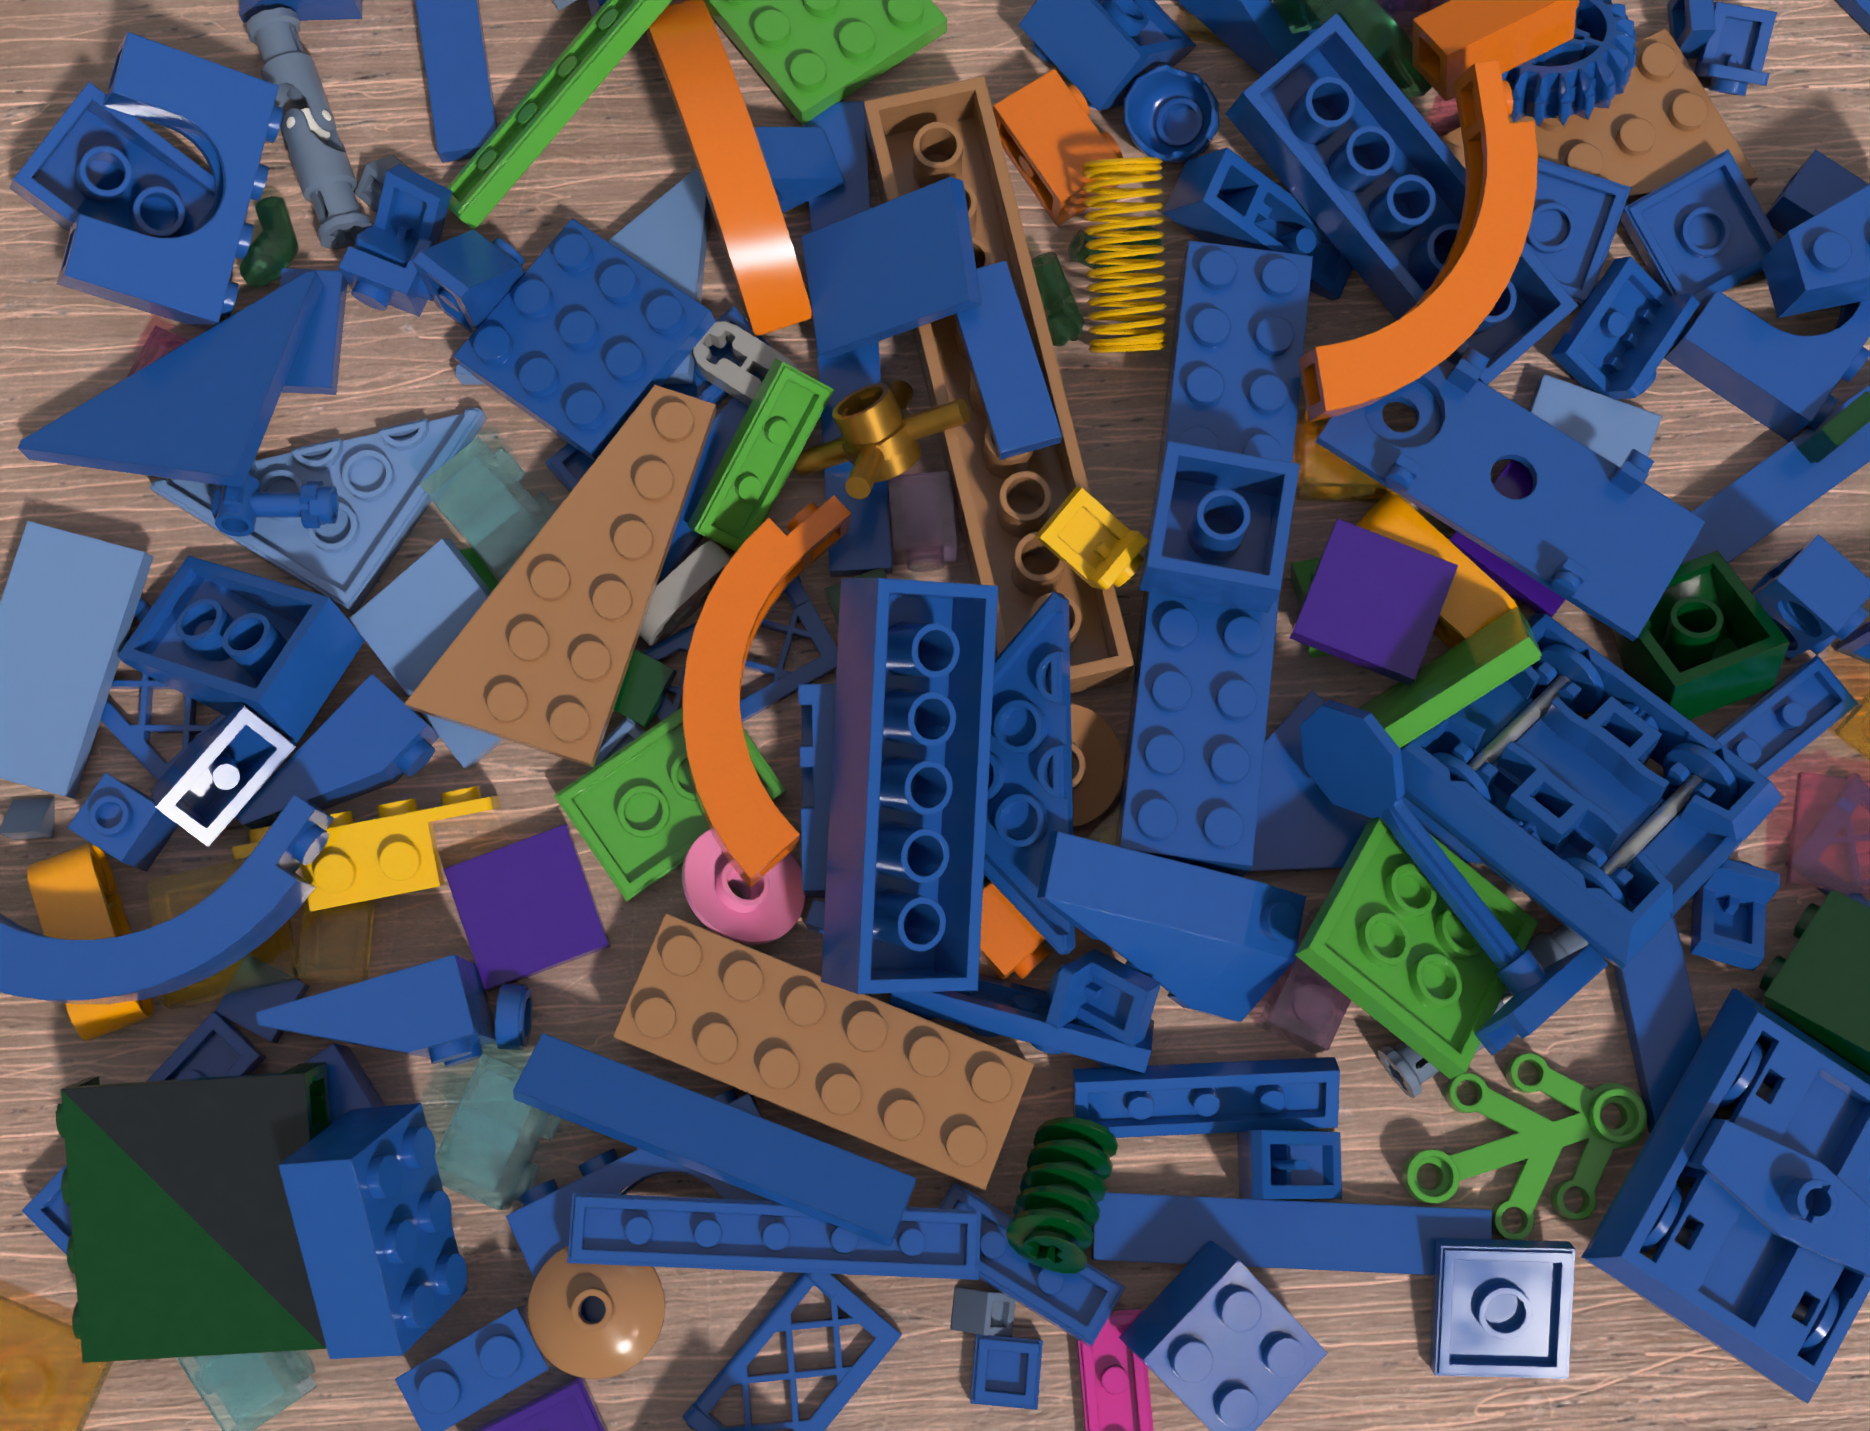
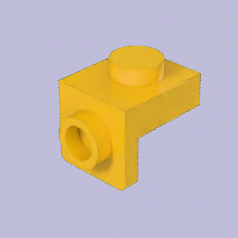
[1034,487,1148,590]

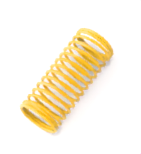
[1082,157,1168,353]

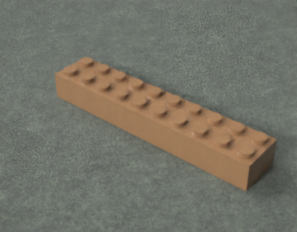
[864,76,1134,694]

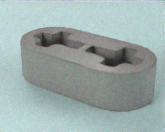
[693,321,798,406]
[639,540,731,646]

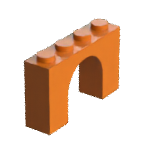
[1412,0,1580,102]

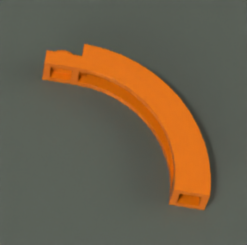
[645,0,813,337]
[1299,60,1538,422]
[683,495,851,888]

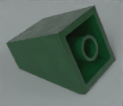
[1759,889,1870,1076]

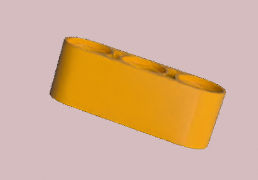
[1355,493,1519,649]
[27,843,154,1041]

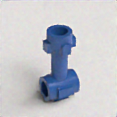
[211,475,339,537]

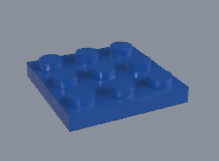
[453,218,716,461]

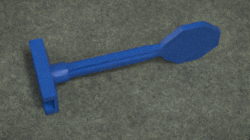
[1299,700,1609,1056]

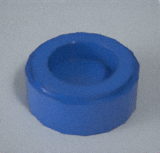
[495,984,532,1050]

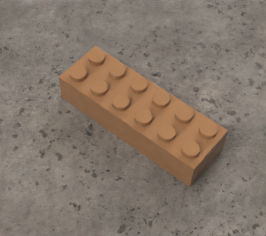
[613,913,1035,1190]

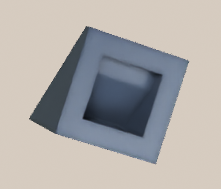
[354,155,413,212]
[0,798,55,840]
[950,1287,1015,1336]

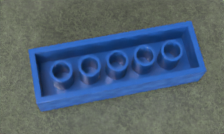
[1225,13,1578,386]
[821,578,999,994]

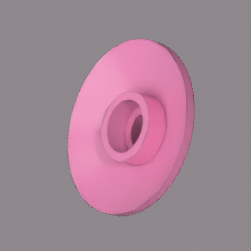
[682,829,806,945]

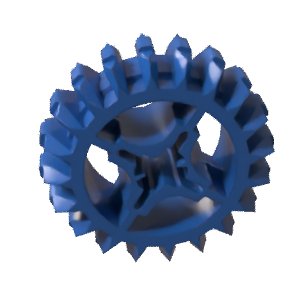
[1502,0,1637,127]

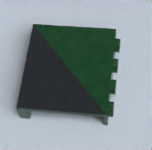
[56,1062,331,1363]

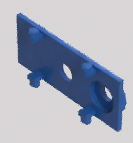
[1315,347,1706,641]

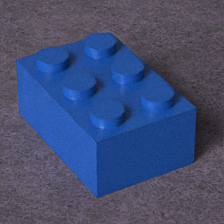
[278,1103,468,1359]

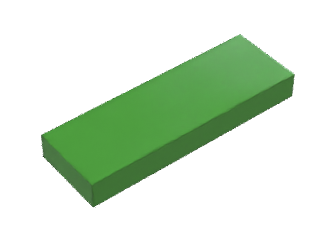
[687,358,834,552]

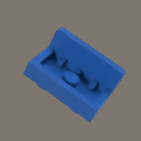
[1550,256,1700,400]

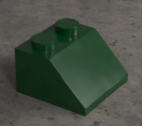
[1612,550,1789,720]

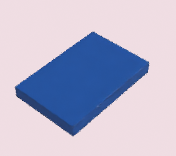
[801,177,982,358]

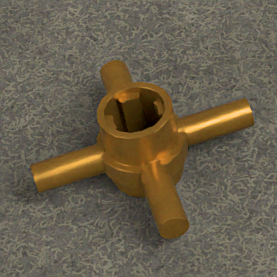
[794,380,970,499]

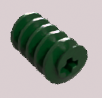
[1006,1117,1119,1274]

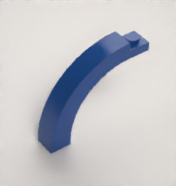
[0,794,334,1004]

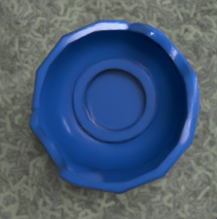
[1123,65,1219,164]

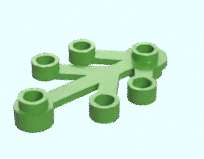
[1402,1053,1647,1240]

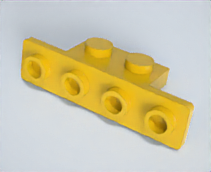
[232,786,501,912]

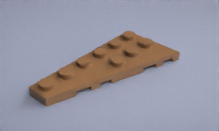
[1440,28,1758,204]
[404,385,717,768]

